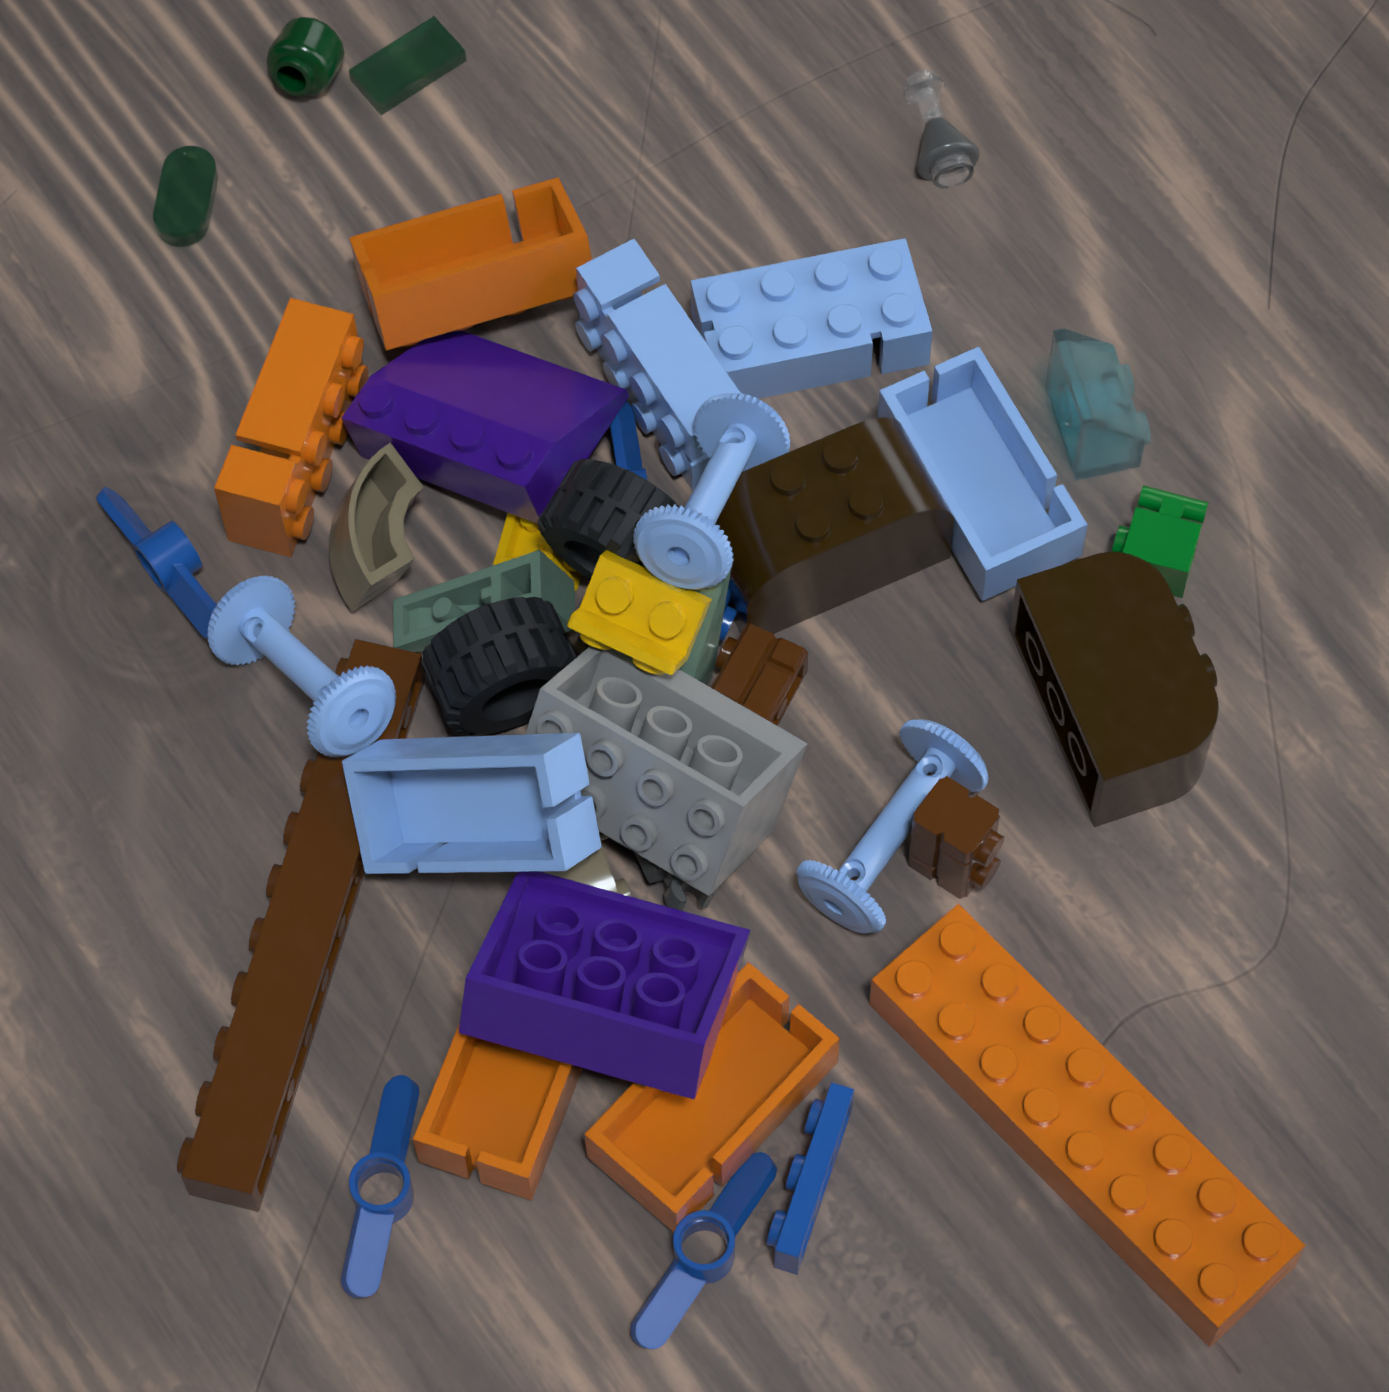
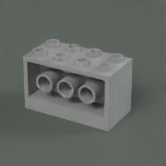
[525,646,808,896]

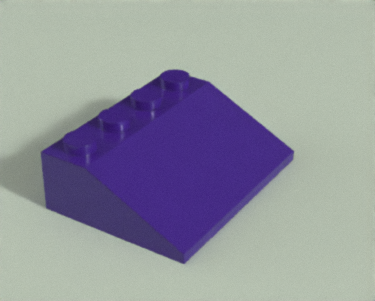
[341,331,629,523]
[459,871,750,1099]

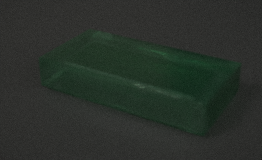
[349,16,467,115]

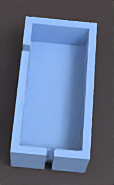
[690,238,932,399]
[573,239,741,490]
[878,347,1088,601]
[342,733,602,874]

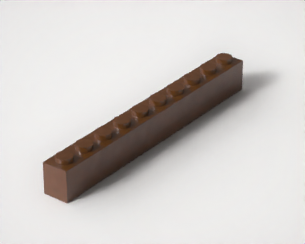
[177,639,426,1212]

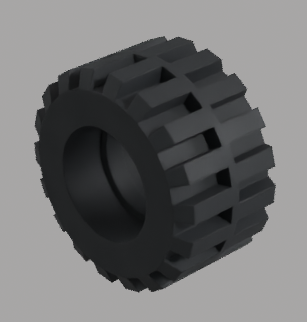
[537,459,680,580]
[421,597,577,735]

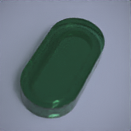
[153,146,218,247]

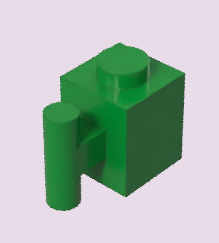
[1112,485,1209,598]

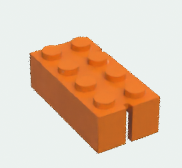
[349,177,592,351]
[214,298,369,558]
[584,962,840,1232]
[413,1023,583,1201]

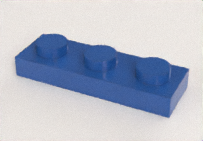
[767,1082,854,1275]

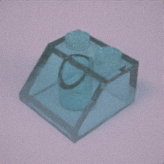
[1045,328,1151,481]

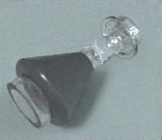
[903,70,980,189]

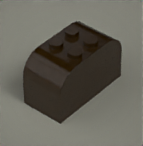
[715,417,954,634]
[1009,552,1219,827]

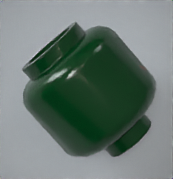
[266,17,345,97]

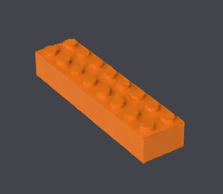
[869,903,1306,1348]

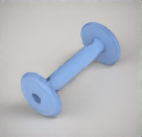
[633,392,791,590]
[207,575,396,758]
[796,719,989,934]

